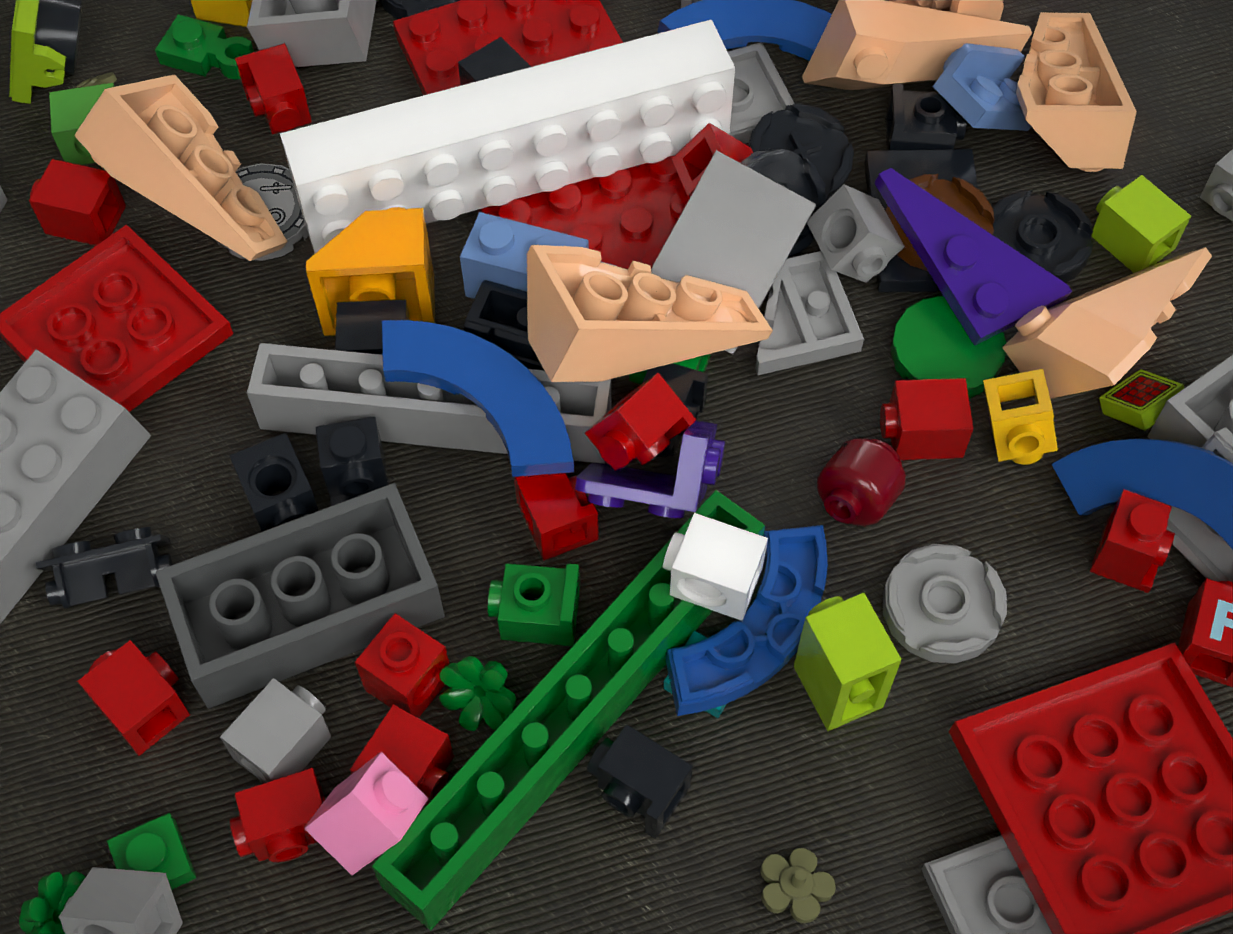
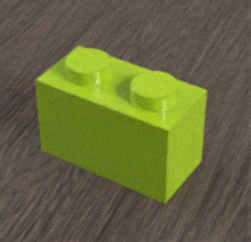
[794,593,902,731]

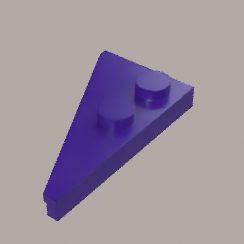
[874,168,1072,346]

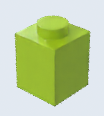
[1091,175,1191,273]

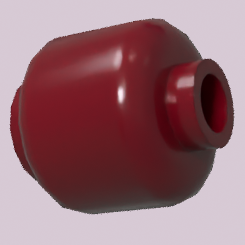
[817,438,906,526]

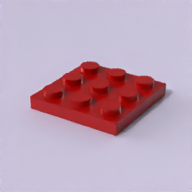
[0,224,233,412]

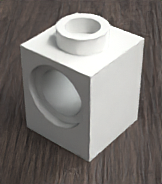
[663,513,768,621]

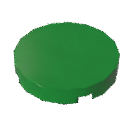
[890,296,1007,398]

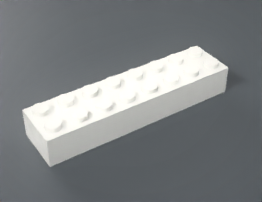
[280,19,735,253]

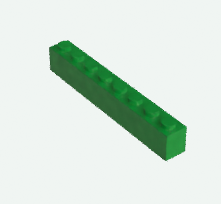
[372,490,765,931]

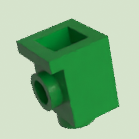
[488,564,580,646]

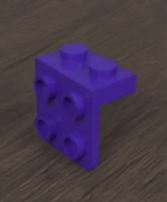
[575,421,725,518]

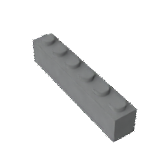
[247,343,611,464]

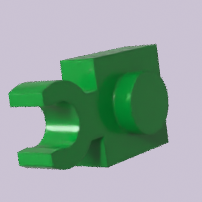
[155,14,254,80]

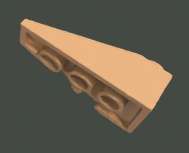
[802,0,1032,90]
[1016,12,1137,172]
[74,74,288,261]
[527,245,773,382]
[1002,247,1212,399]

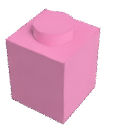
[304,752,429,875]

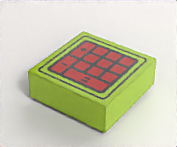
[1099,369,1184,431]

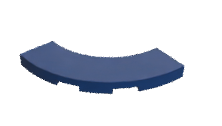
[657,0,832,61]
[382,320,574,477]
[1052,439,1233,550]
[666,525,828,716]

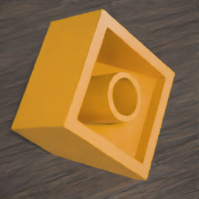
[306,207,435,336]

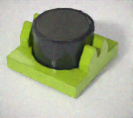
[9,0,82,104]

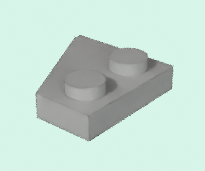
[755,251,864,375]

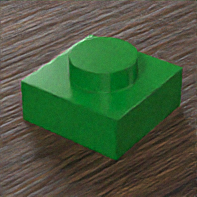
[107,813,197,890]

